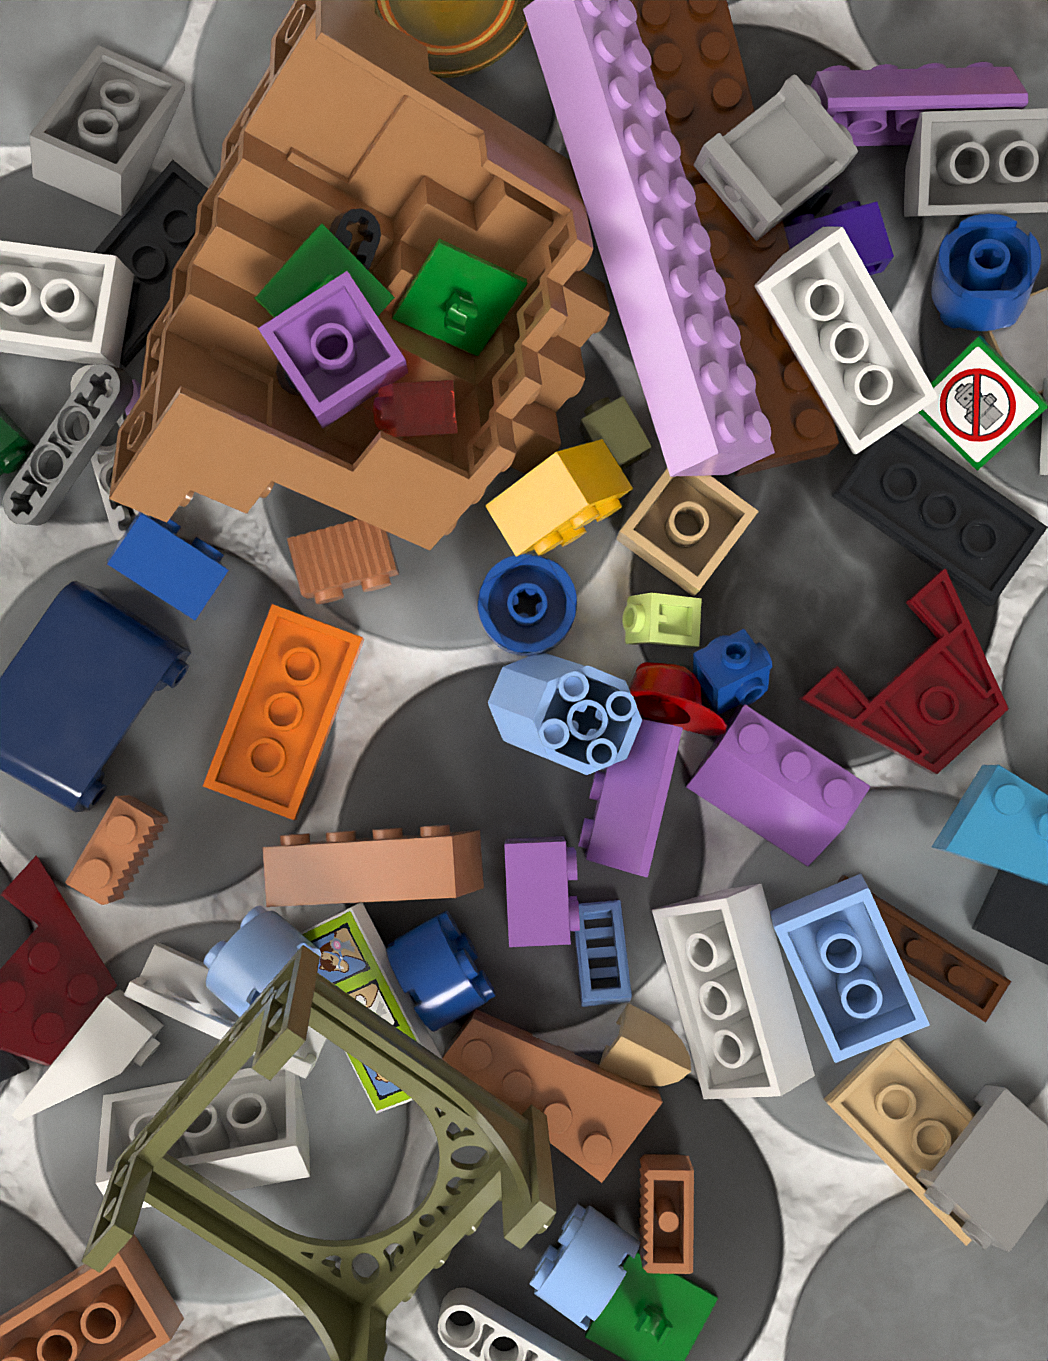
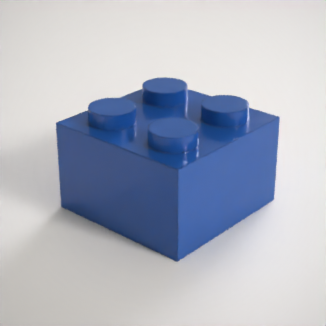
[107,512,229,620]

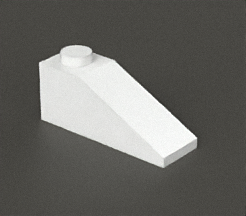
[12,989,164,1121]

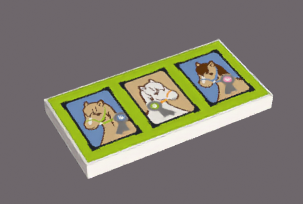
[300,902,443,1114]

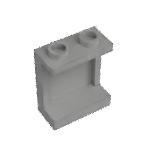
[693,74,858,241]
[916,1085,1048,1252]

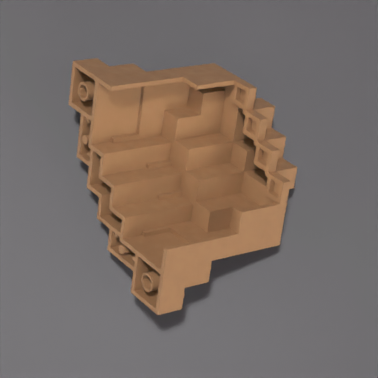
[109,0,610,550]

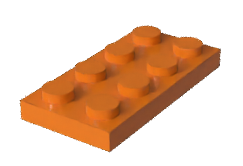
[203,604,365,820]

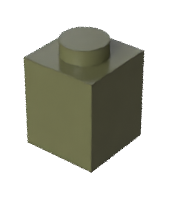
[579,396,652,470]

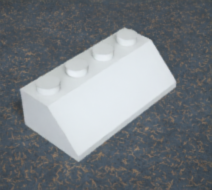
[754,227,938,454]
[652,884,815,1099]
[96,1068,310,1208]

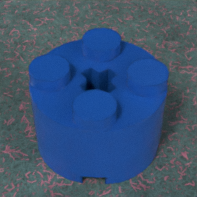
[931,214,1041,331]
[478,554,577,657]
[386,910,496,1032]

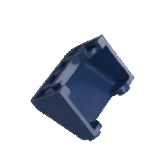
[0,581,191,812]

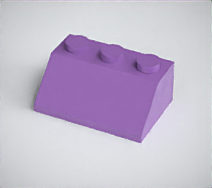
[685,705,871,867]
[578,719,683,877]

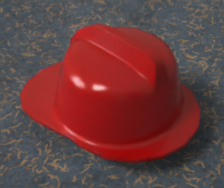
[629,662,727,736]

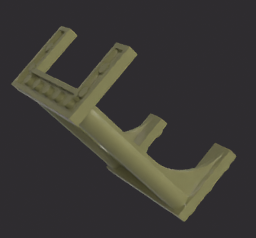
[81,945,557,1361]

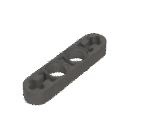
[3,364,134,526]

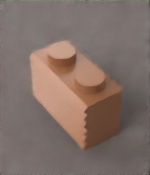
[287,519,399,604]
[65,795,169,905]
[639,1154,694,1274]

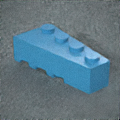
[932,765,1048,886]

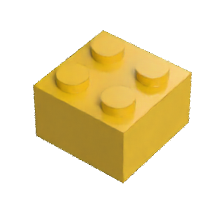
[485,439,633,557]

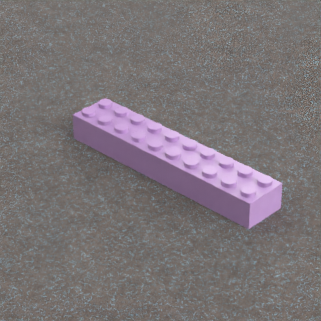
[523,0,775,477]

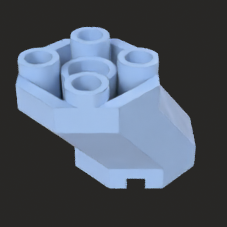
[488,653,642,775]

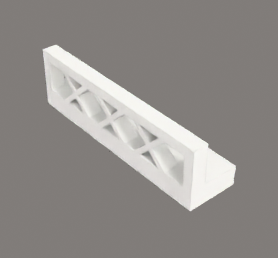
[124,943,327,1079]

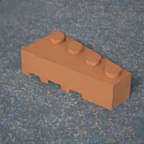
[263,825,484,907]
[442,1009,663,1183]

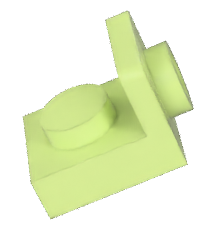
[622,593,702,648]

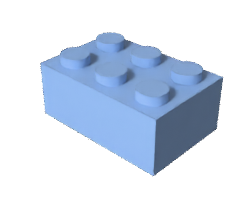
[770,874,930,1063]

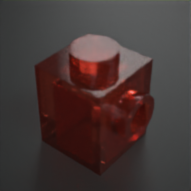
[373,380,458,440]

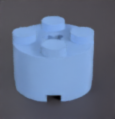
[204,906,321,1017]
[529,1203,640,1330]

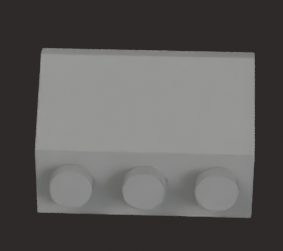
[904,108,1048,217]

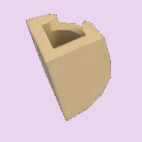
[599,1003,691,1086]

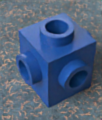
[693,629,772,715]

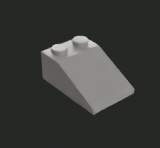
[29,45,185,216]

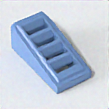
[574,900,632,1007]

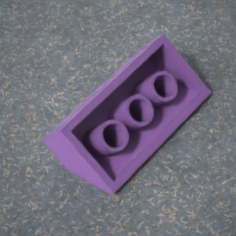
[811,62,1028,146]

